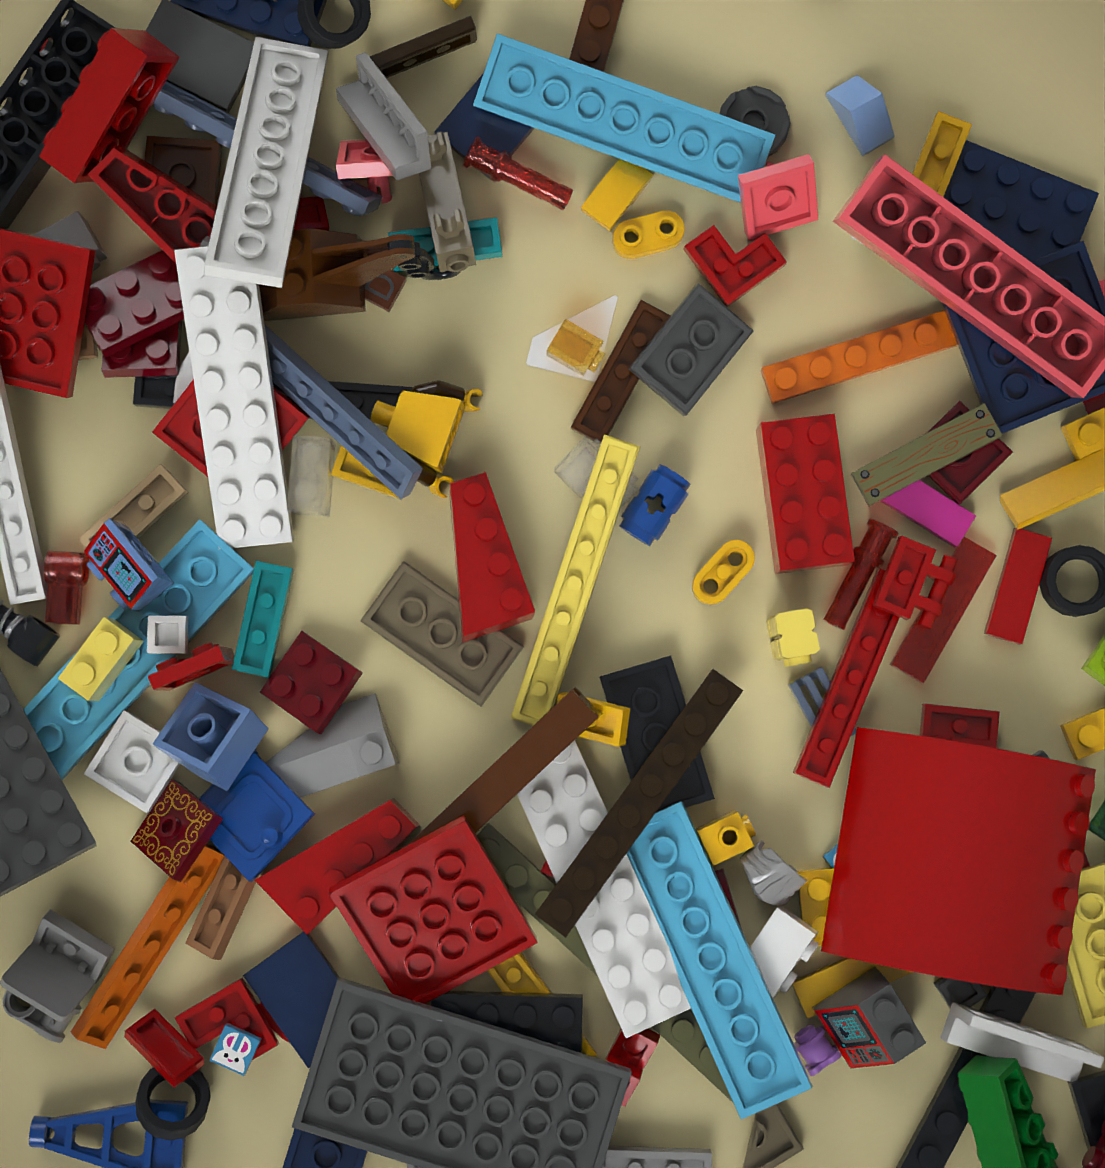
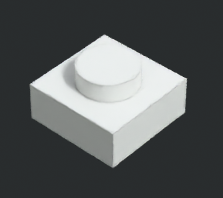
[147,616,189,654]

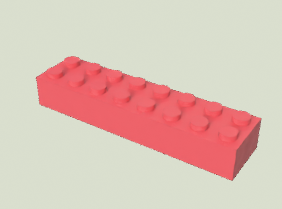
[832,154,1105,398]

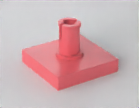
[336,139,393,203]
[738,154,818,241]

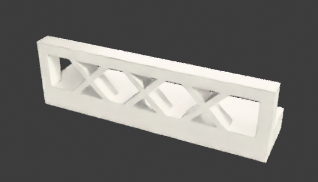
[940,1002,1105,1082]

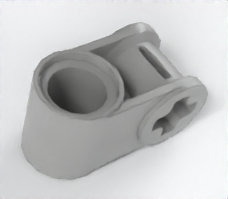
[3,990,82,1043]

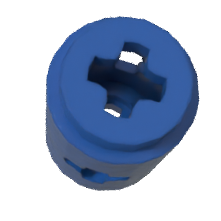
[619,464,691,546]

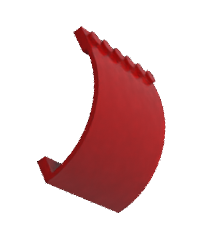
[821,727,1096,996]

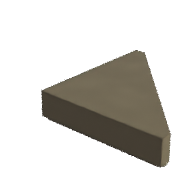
[743,1104,804,1168]

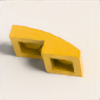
[580,159,653,232]

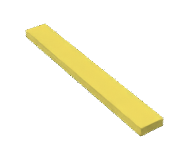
[511,434,641,726]

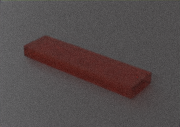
[889,537,997,683]

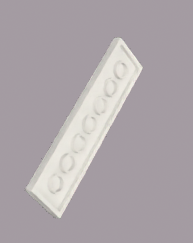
[204,37,328,288]
[174,246,294,549]
[517,740,691,1038]

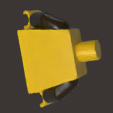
[371,380,483,498]

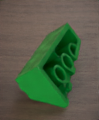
[958,1055,1058,1168]

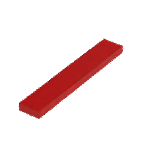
[793,568,900,788]

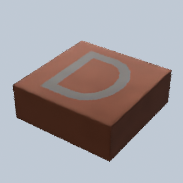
[364,270,407,312]

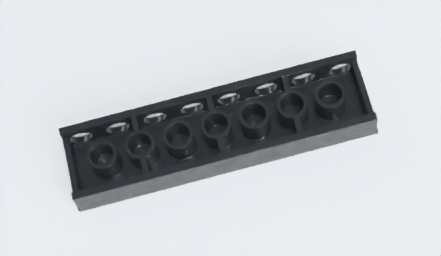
[0,0,115,230]

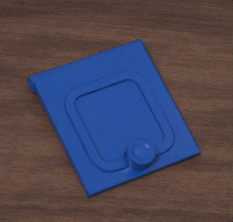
[200,749,315,883]

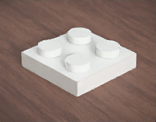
[84,710,180,813]

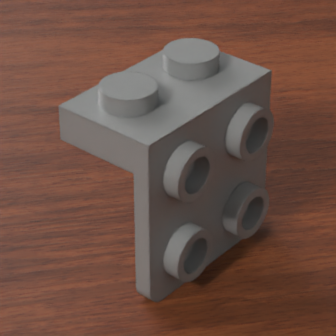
[0,909,115,1022]

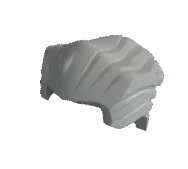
[740,840,808,906]

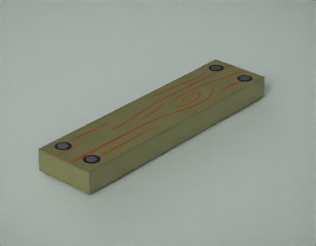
[851,403,1003,507]

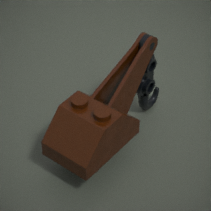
[259,229,461,321]

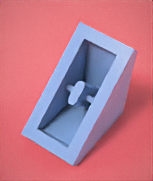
[825,75,894,156]

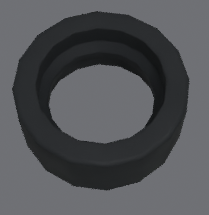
[297,0,371,49]
[1039,545,1105,617]
[135,1067,211,1140]

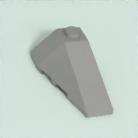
[266,693,399,798]

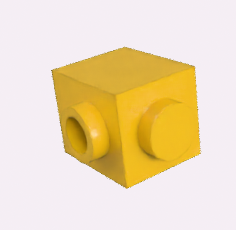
[696,810,756,866]

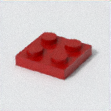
[148,642,235,691]

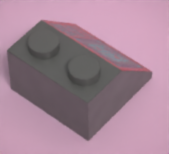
[812,967,926,1069]

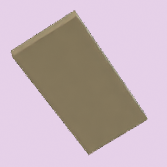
[360,561,524,707]

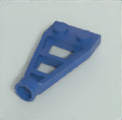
[29,1099,188,1168]

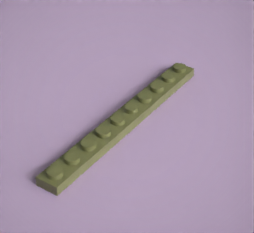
[477,823,733,1102]

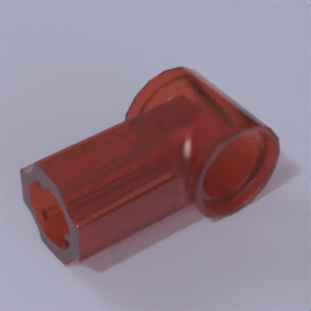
[44,550,90,625]

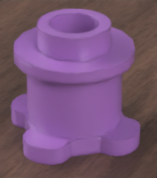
[794,1024,841,1076]

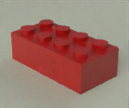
[39,28,180,183]
[756,414,855,574]

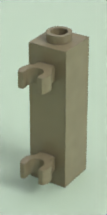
[419,132,476,272]

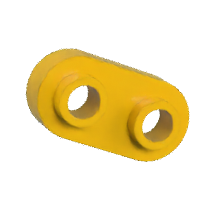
[612,210,685,259]
[692,540,755,605]

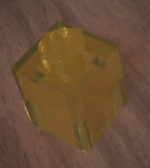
[546,319,605,377]

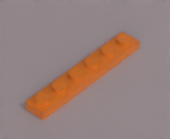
[761,310,958,404]
[70,844,225,1049]

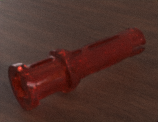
[462,136,573,211]
[823,519,899,630]

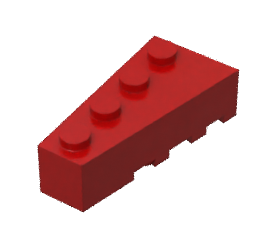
[87,145,217,263]
[449,472,535,643]
[254,798,420,935]

